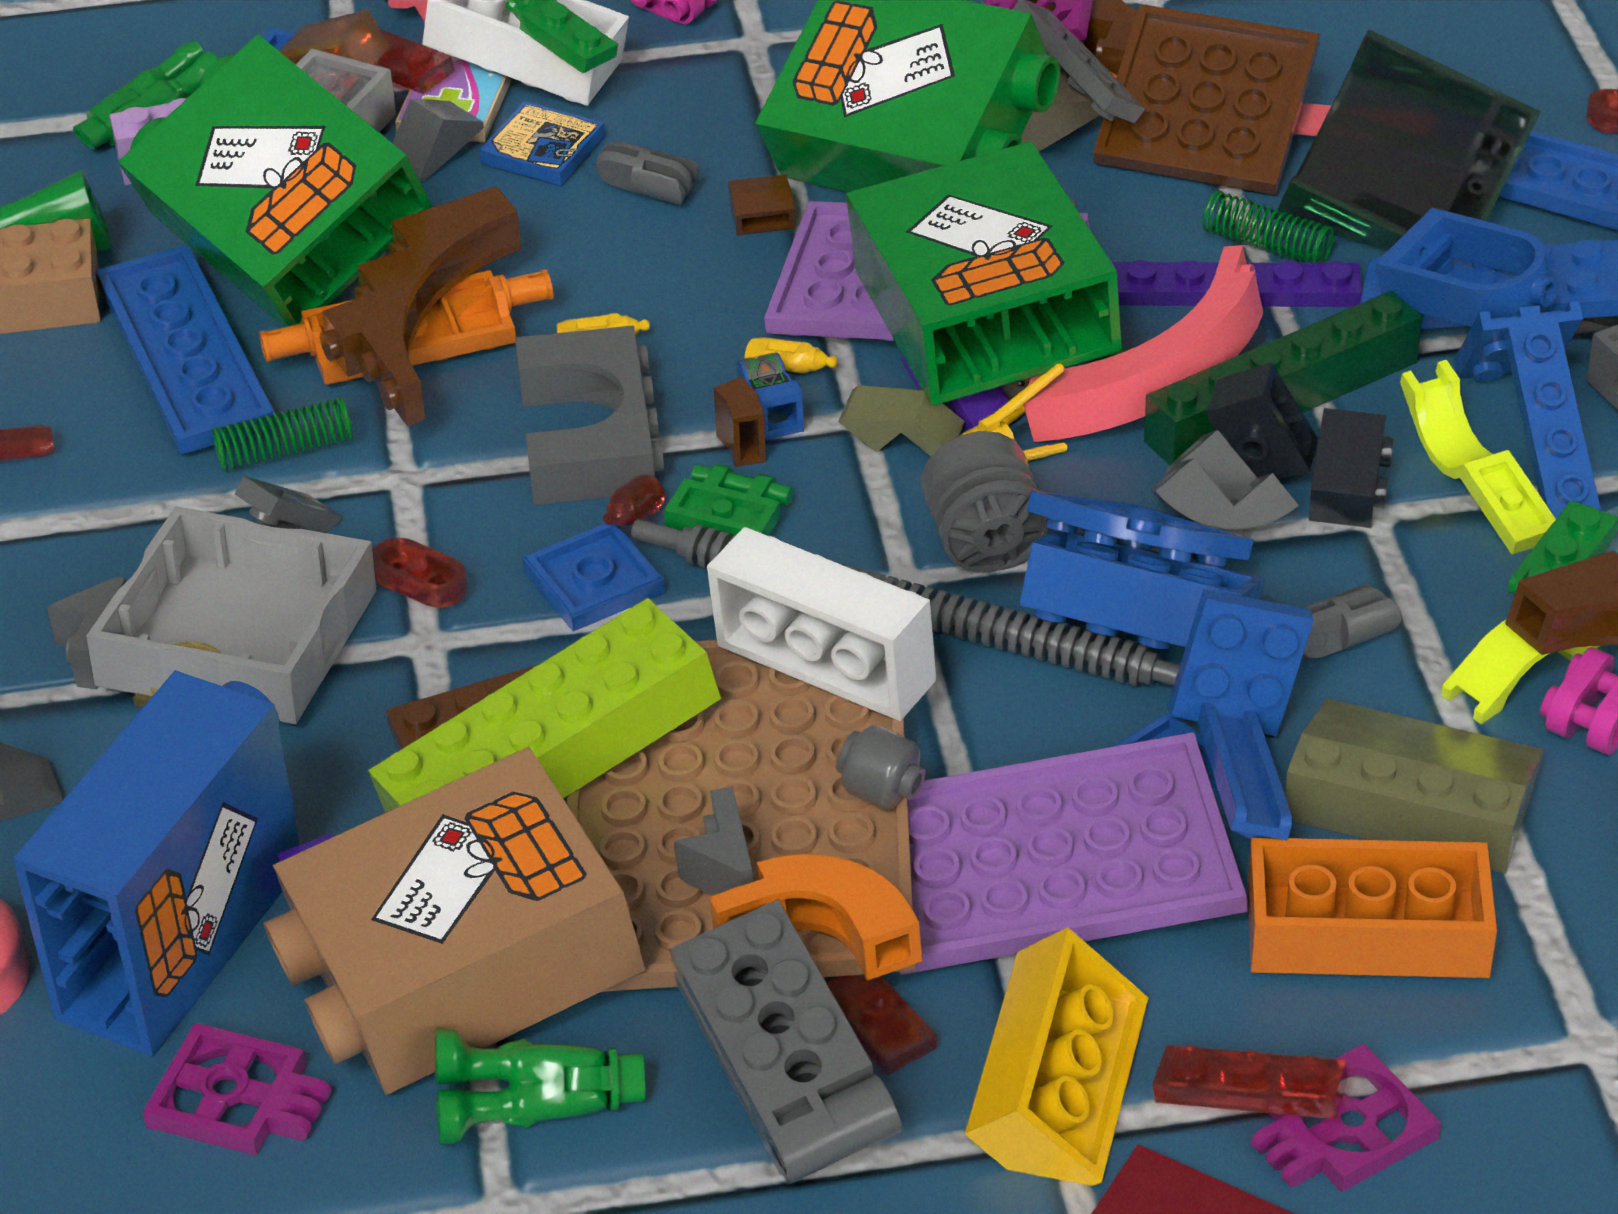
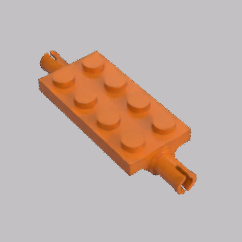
[259,269,553,385]

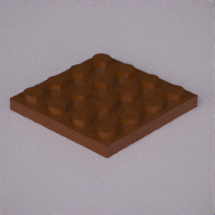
[1093,4,1320,195]

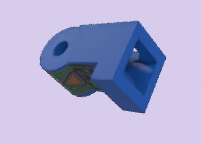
[737,352,804,440]

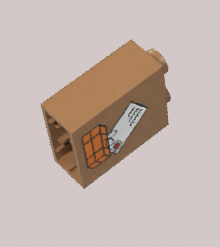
[263,747,646,1095]

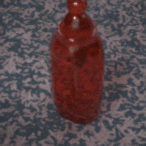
[0,425,54,461]
[603,475,665,526]

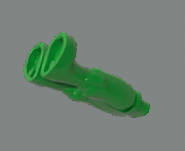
[73,40,218,150]
[435,1028,646,1145]

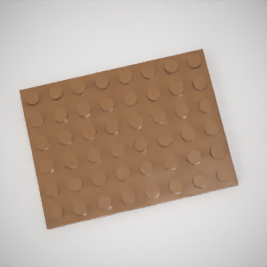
[567,640,916,992]

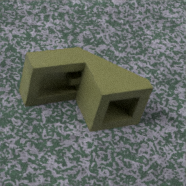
[838,385,965,456]

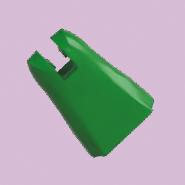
[0,169,112,251]

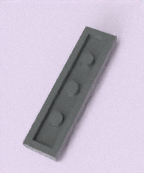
[1012,0,1145,124]

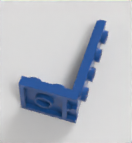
[1454,301,1601,518]
[1167,589,1314,841]

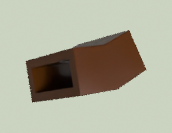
[728,174,795,236]
[714,377,766,467]

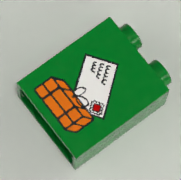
[754,0,1060,192]
[117,34,433,327]
[846,141,1122,406]

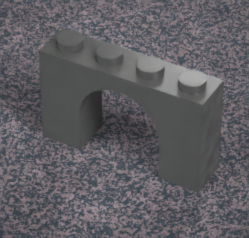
[515,325,664,505]

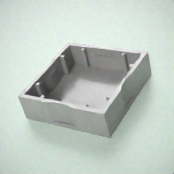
[86,506,377,724]

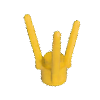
[962,364,1068,461]

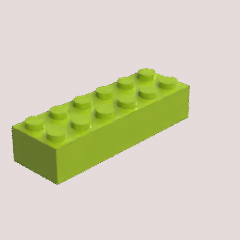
[368,598,721,813]

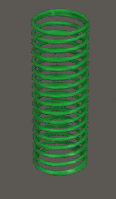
[1202,190,1334,263]
[212,396,353,472]

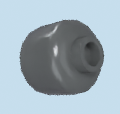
[836,725,925,809]

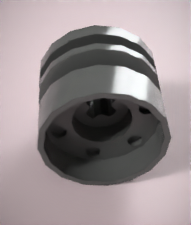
[921,431,1049,573]

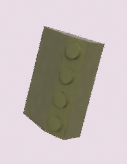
[1285,698,1545,873]

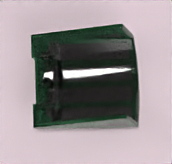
[1274,30,1541,251]

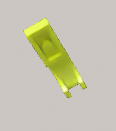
[1400,360,1556,555]
[1441,619,1600,724]

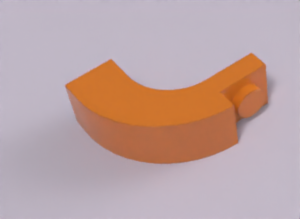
[709,854,923,980]

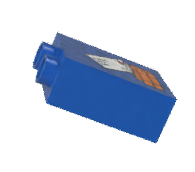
[13,670,300,1057]

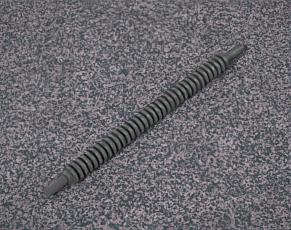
[631,519,1180,687]

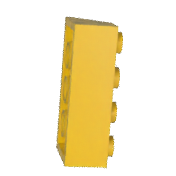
[965,927,1149,1186]

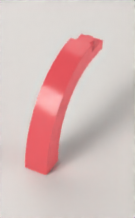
[1023,245,1264,442]

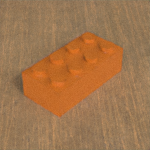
[1247,838,1497,978]

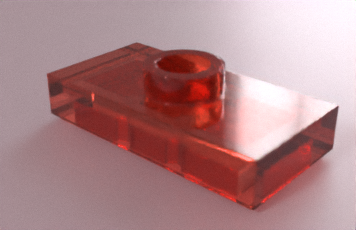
[826,974,937,1075]

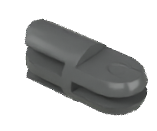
[595,142,700,206]
[1302,583,1402,660]

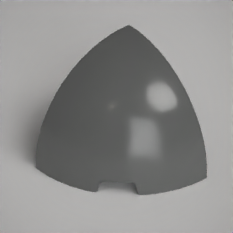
[1151,430,1299,529]

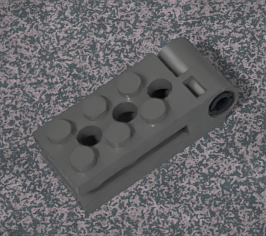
[670,899,902,1184]

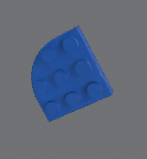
[1027,490,1254,567]

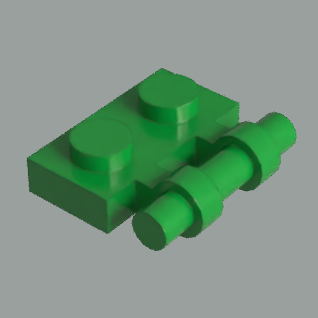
[664,463,794,536]

